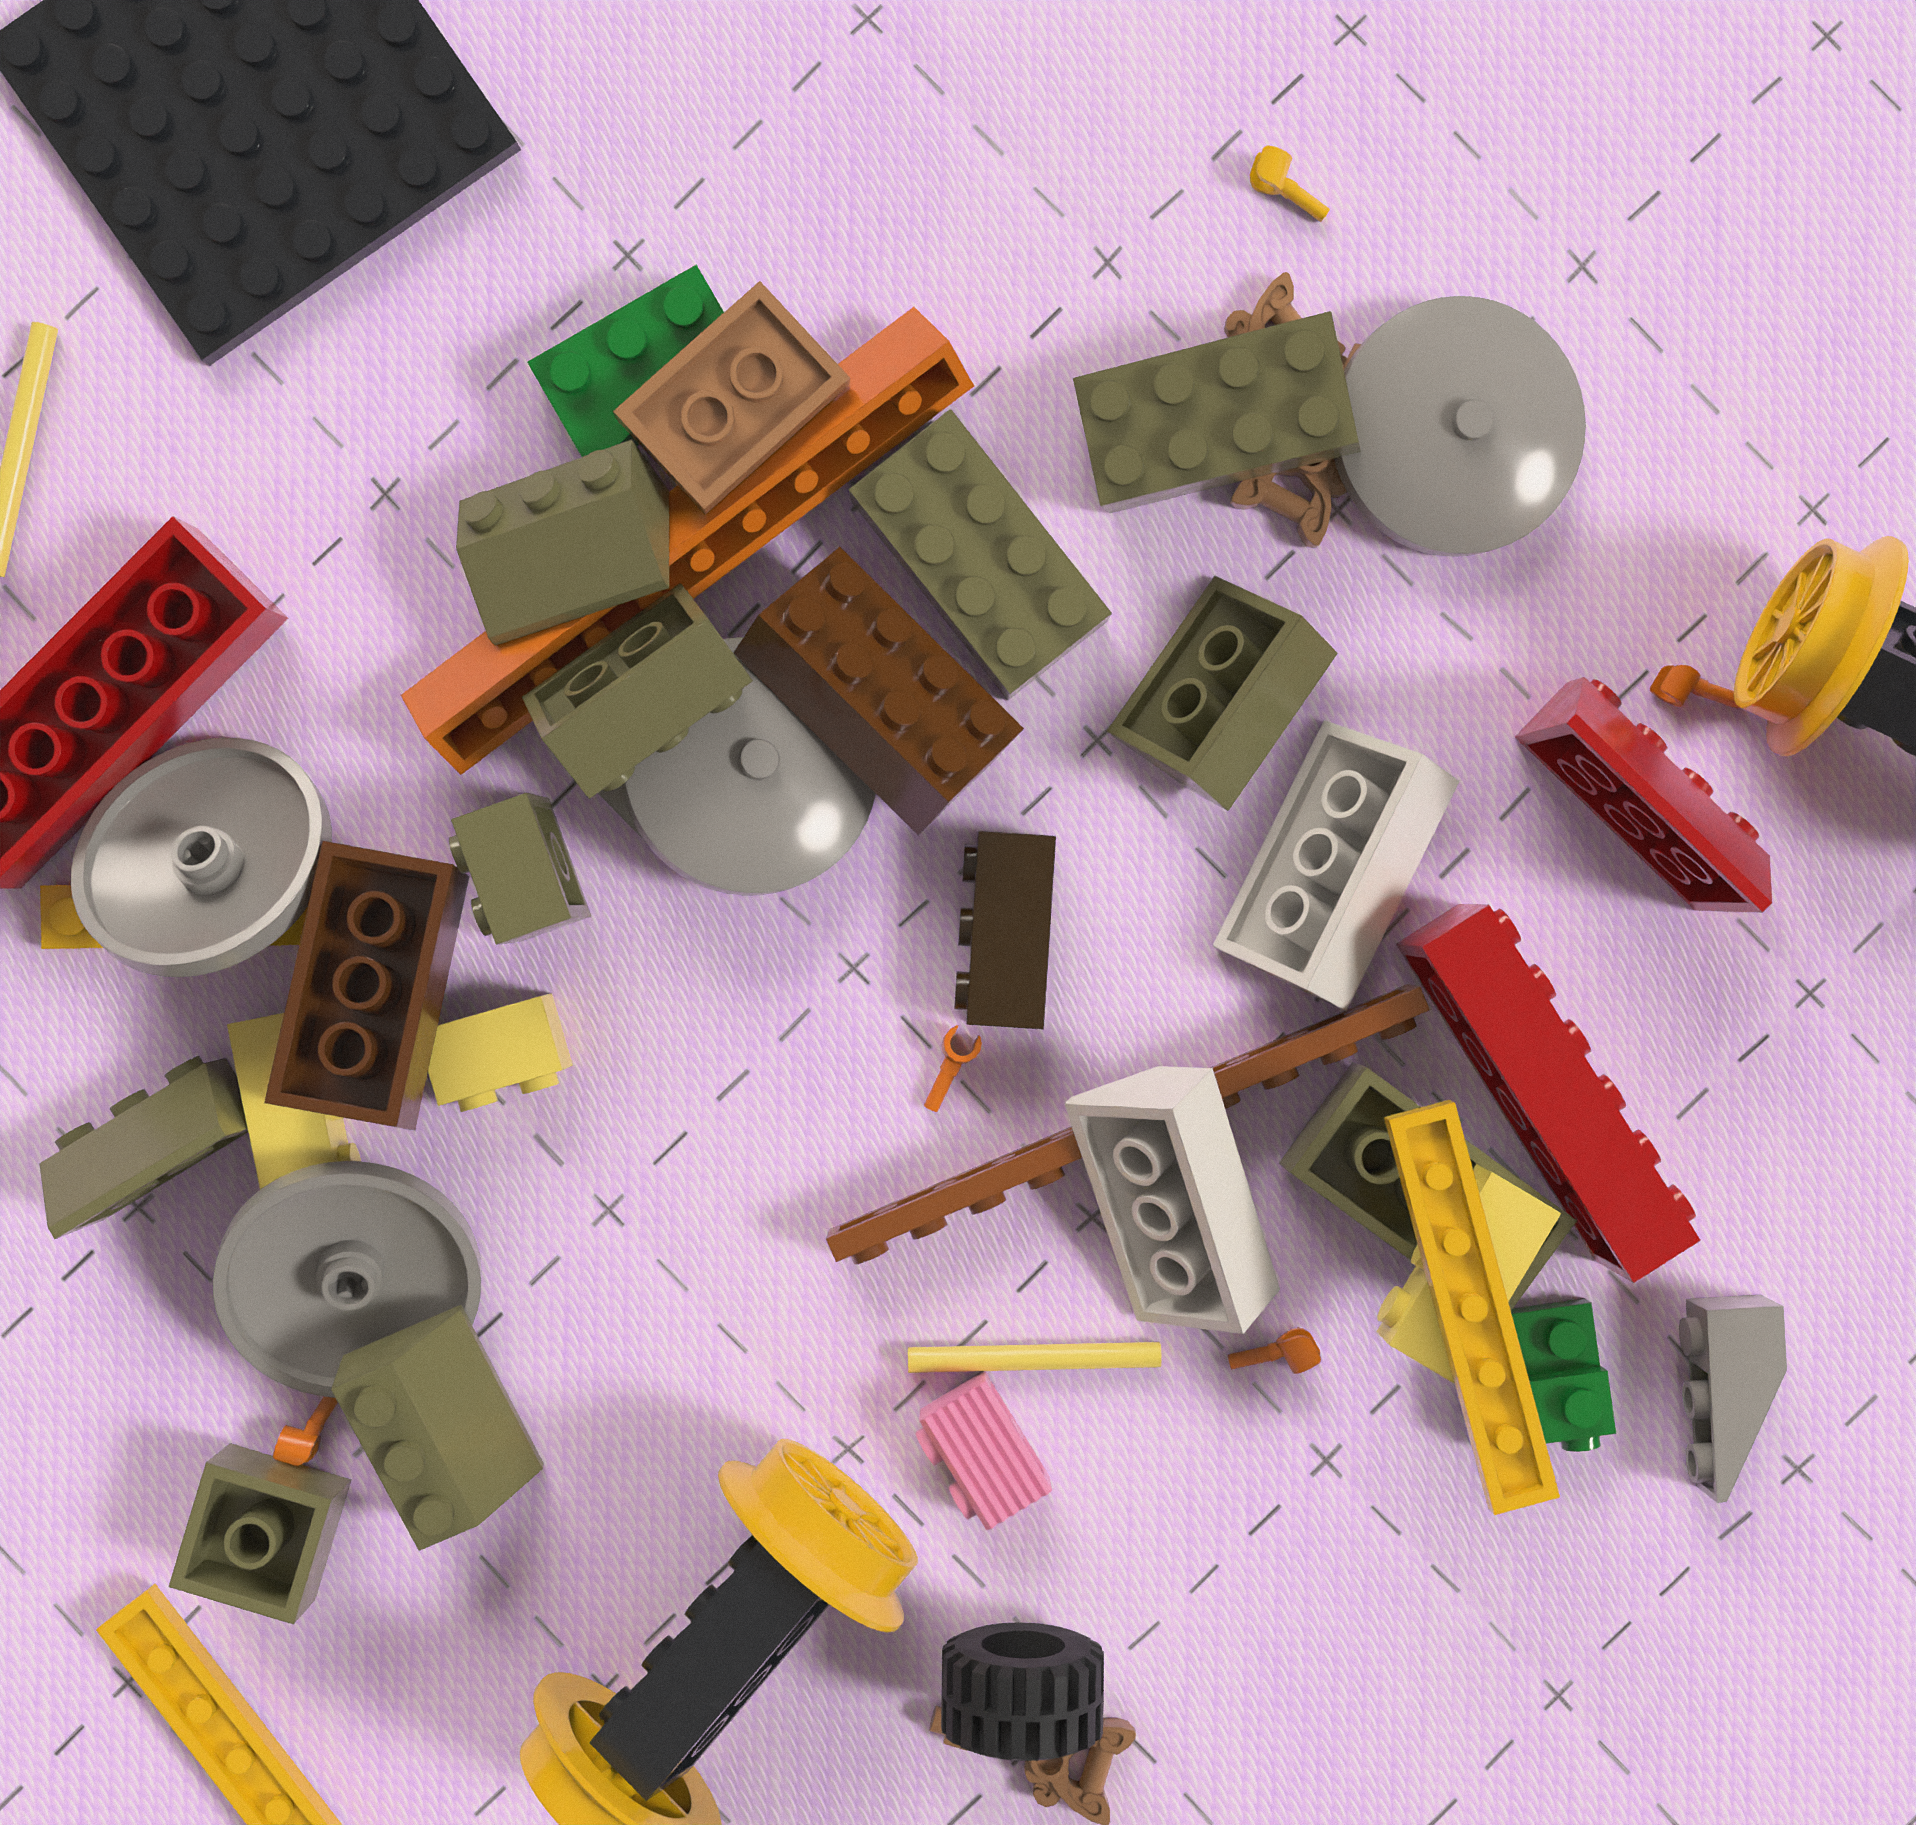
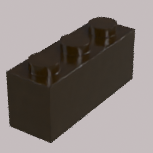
[954,831,1056,1030]

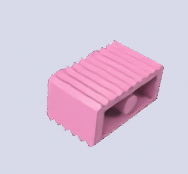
[915,1371,1052,1530]

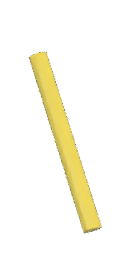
[0,322,58,578]
[908,1342,1162,1373]

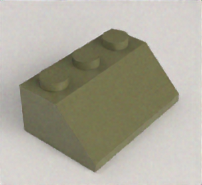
[456,440,669,646]
[1107,576,1338,811]
[522,583,753,799]
[39,1056,248,1240]
[331,1305,544,1551]

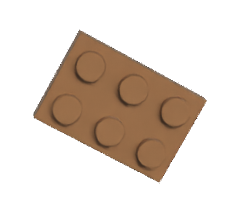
[613,281,850,515]

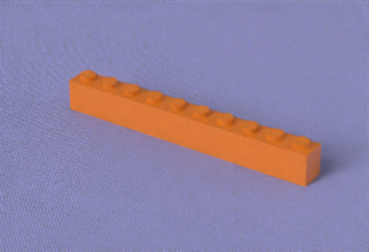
[400,306,974,775]

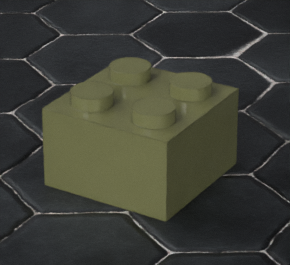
[449,793,592,945]
[168,1443,352,1625]

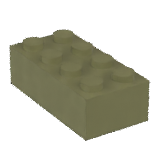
[1073,311,1361,513]
[848,409,1112,700]
[1279,1062,1577,1311]

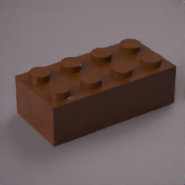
[734,546,1024,836]
[264,841,470,1131]

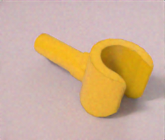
[1250,145,1330,222]

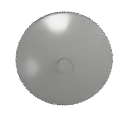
[1334,296,1586,557]
[622,637,876,896]
[71,738,332,977]
[213,1161,482,1398]

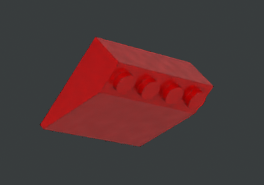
[1515,677,1772,913]

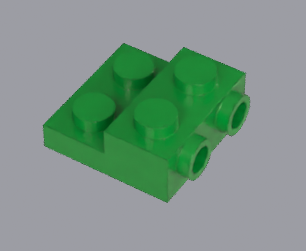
[1511,1298,1616,1452]

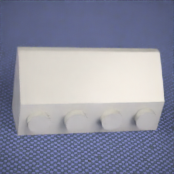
[1213,720,1460,1011]
[1064,1066,1280,1334]

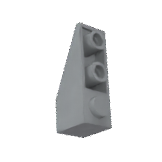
[1679,1294,1787,1503]

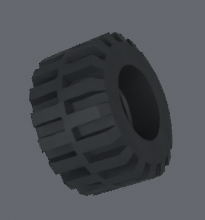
[941,1622,1104,1761]

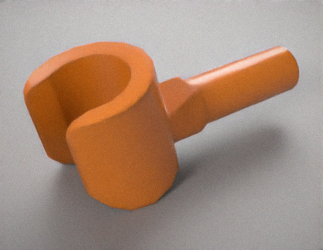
[1650,665,1740,709]
[924,1025,982,1112]
[1228,1327,1321,1374]
[273,1396,338,1466]

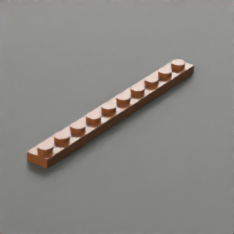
[826,984,1430,1265]

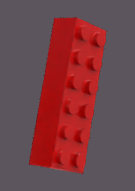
[0,516,289,889]
[1396,904,1701,1283]

